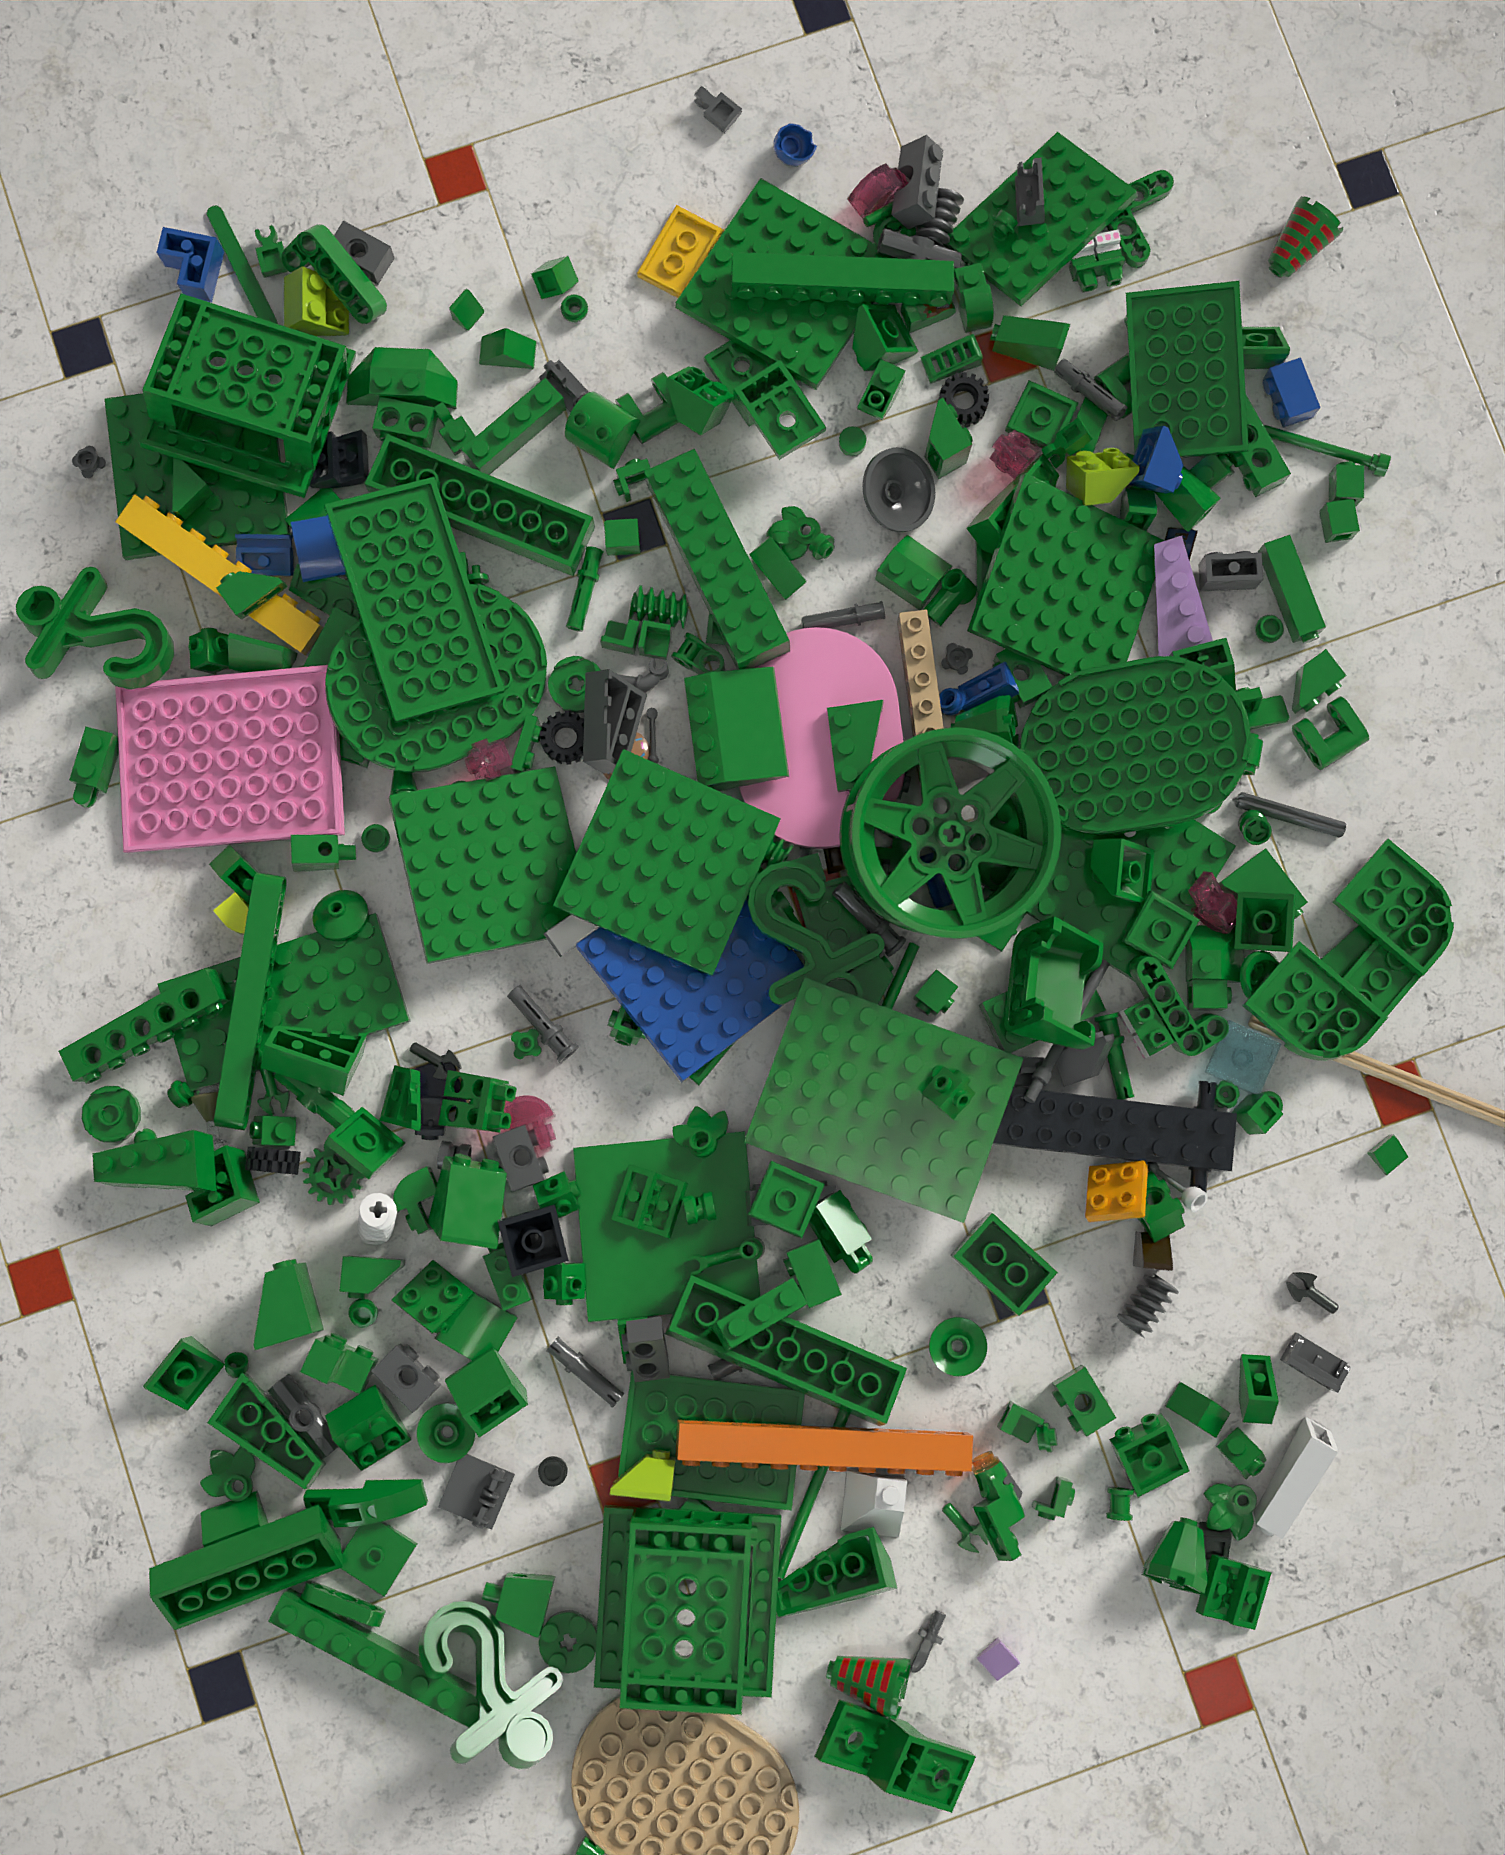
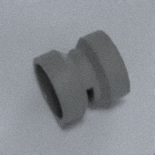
[437,1141,472,1169]

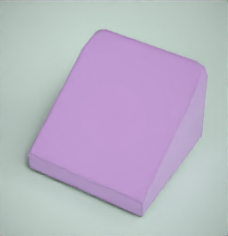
[977,1637,1020,1681]

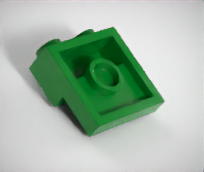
[1109,1413,1190,1497]

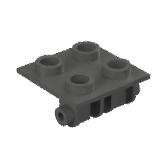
[438,1454,515,1530]

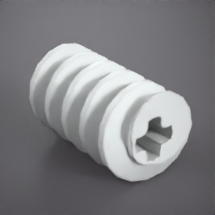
[357,1193,397,1246]

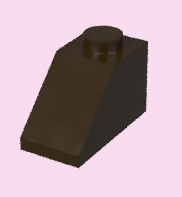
[1133,1229,1173,1271]

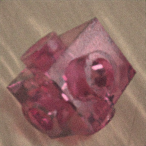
[990,430,1039,479]
[465,739,513,781]

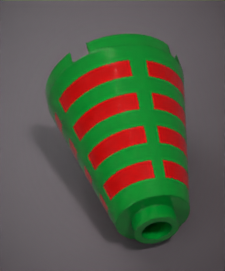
[1268,196,1343,278]
[826,1656,911,1721]

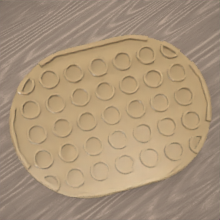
[571,1696,799,1855]

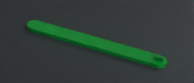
[207,205,278,324]

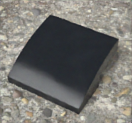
[309,429,369,488]

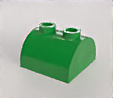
[565,392,641,469]

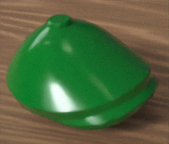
[1240,951,1279,998]

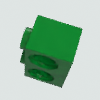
[372,397,438,448]

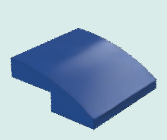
[291,516,346,582]

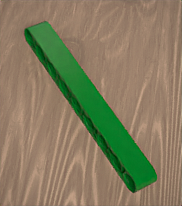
[214,872,287,1131]

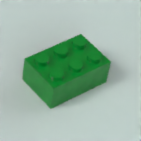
[950,1212,1058,1316]

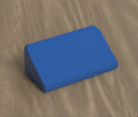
[958,662,1019,711]

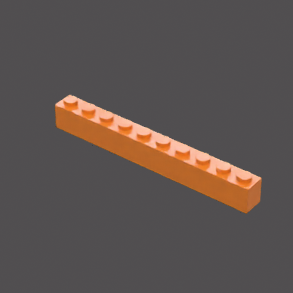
[676,1420,973,1476]

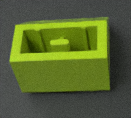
[284,266,349,336]
[1066,448,1140,506]

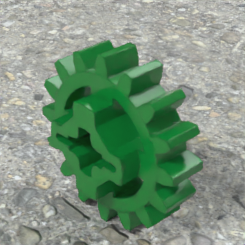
[302,1143,366,1205]

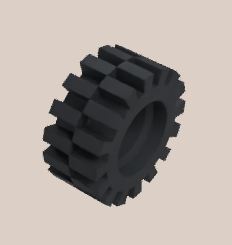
[938,372,989,427]
[539,711,584,765]
[245,1147,301,1175]

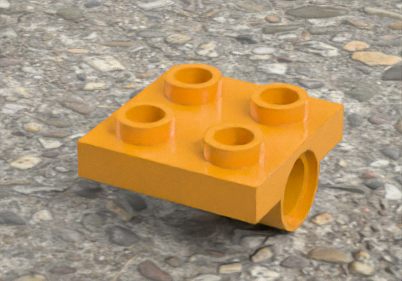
[1085,1160,1148,1222]

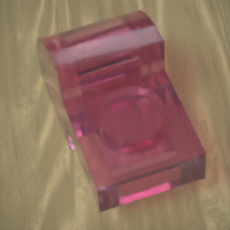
[1188,871,1237,934]

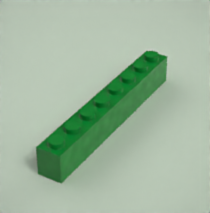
[731,252,954,307]
[268,1588,479,1728]

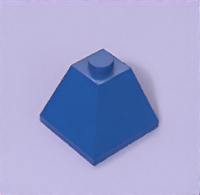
[1128,426,1183,493]

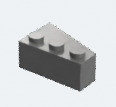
[583,669,647,774]

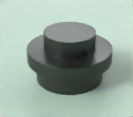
[538,1456,568,1487]

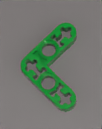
[1106,170,1174,268]

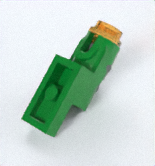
[972,1451,1025,1561]

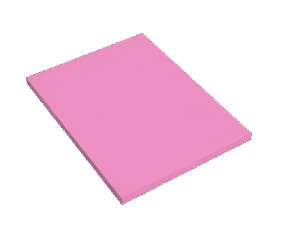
[115,665,345,853]

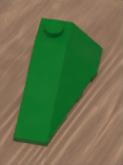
[966,454,1059,554]
[776,1527,898,1618]

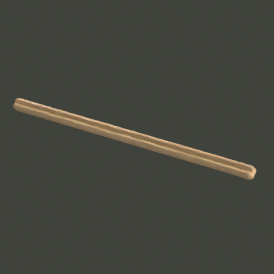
[1248,1015,1505,1128]

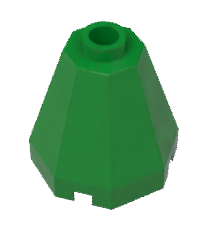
[951,695,1019,747]
[1142,1517,1207,1594]

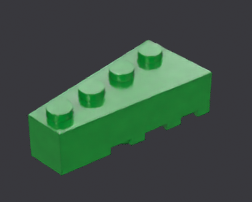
[92,1130,217,1192]

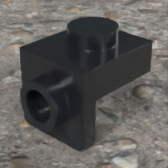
[415,1096,447,1140]

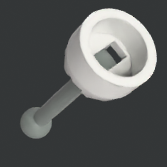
[1148,1163,1208,1212]

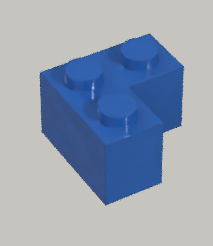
[156,227,224,303]

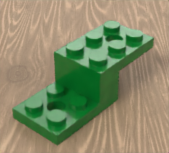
[704,340,826,460]
[814,1699,976,1813]

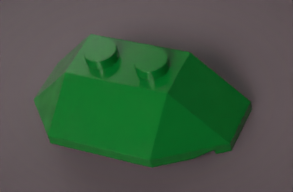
[346,347,458,409]

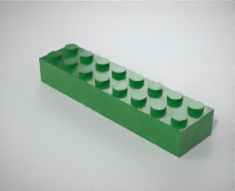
[365,434,595,577]
[644,448,790,670]
[665,1275,907,1426]

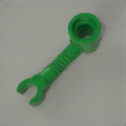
[686,1237,765,1275]

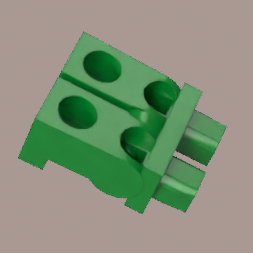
[438,1070,517,1133]

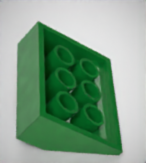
[684,666,789,791]

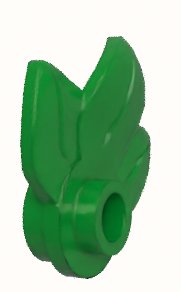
[766,506,821,561]
[673,1106,729,1158]
[200,1447,255,1502]
[1204,1483,1257,1541]

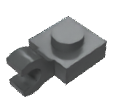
[694,86,742,133]

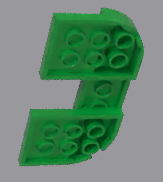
[1242,838,1454,1060]

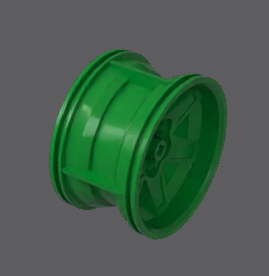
[839,727,1061,938]

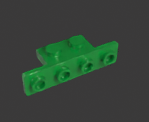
[1236,687,1290,730]

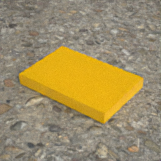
[637,205,724,298]

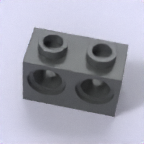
[622,1316,670,1382]

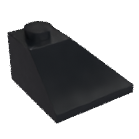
[497,1204,569,1277]

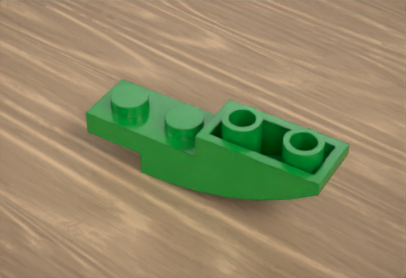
[303,1479,428,1528]

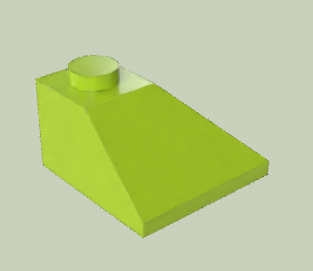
[610,1450,676,1501]

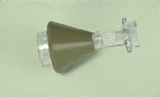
[191,1085,227,1150]

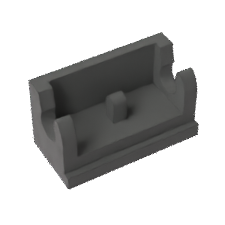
[1015,158,1045,226]
[1280,1332,1350,1393]

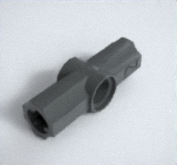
[877,229,962,269]
[268,1374,339,1460]

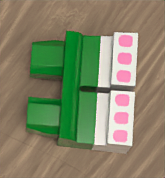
[1068,230,1125,293]
[1119,997,1174,1060]

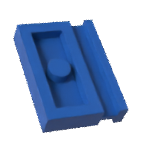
[235,534,294,576]

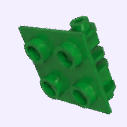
[391,1260,474,1334]

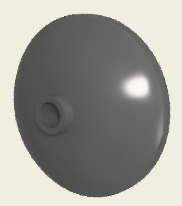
[862,447,935,532]

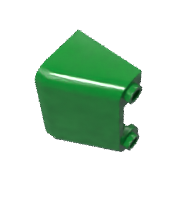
[1004,916,1104,1050]

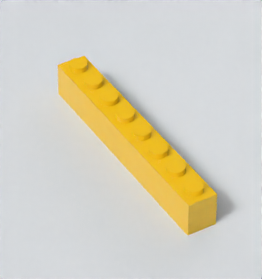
[115,494,323,656]

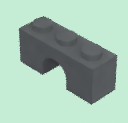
[892,135,943,230]

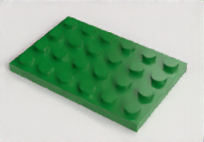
[943,132,1137,306]
[1126,281,1249,458]
[618,1371,805,1511]

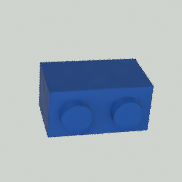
[1263,357,1321,428]

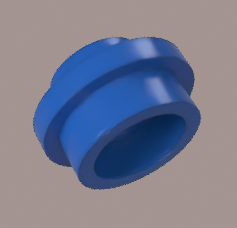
[939,688,965,716]

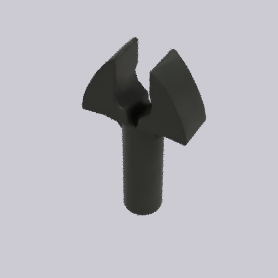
[410,1042,462,1080]
[1286,1272,1339,1314]

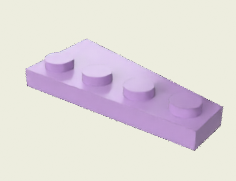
[1154,536,1213,656]

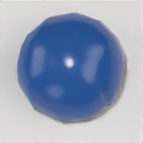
[773,123,817,167]

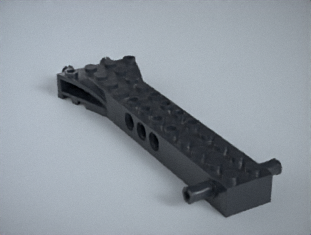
[993,1081,1237,1193]

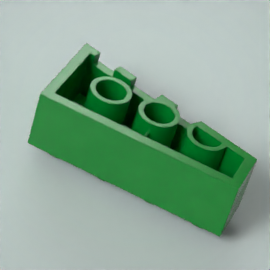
[207,1372,326,1489]

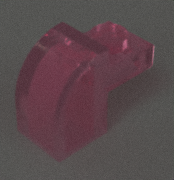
[847,163,908,219]
[504,1095,556,1151]

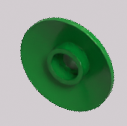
[312,890,369,941]
[929,1317,988,1376]
[417,1403,476,1463]

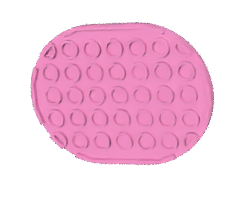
[739,627,905,849]

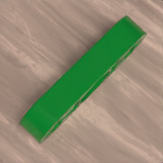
[300,1581,386,1627]

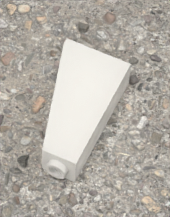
[1254,1417,1338,1539]

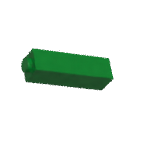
[1257,535,1326,644]

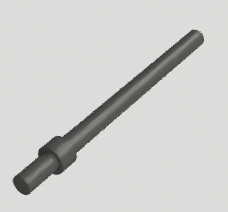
[1024,959,1110,1103]

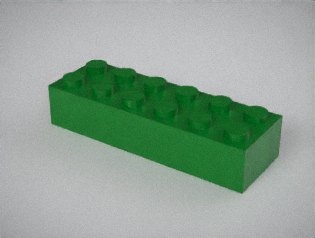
[149,1505,344,1630]

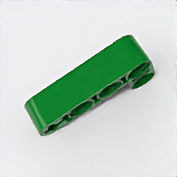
[281,224,387,324]
[1129,955,1229,1056]

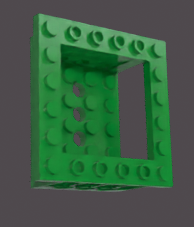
[139,293,356,498]
[594,1505,781,1715]

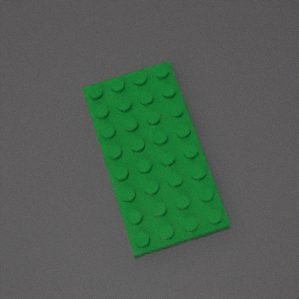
[324,477,505,723]
[158,913,410,1092]

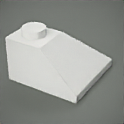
[840,1470,907,1537]

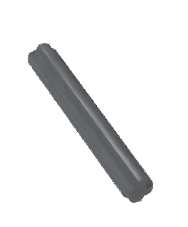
[1236,792,1347,837]

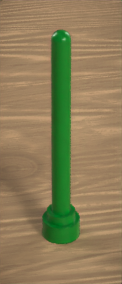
[1264,425,1391,477]

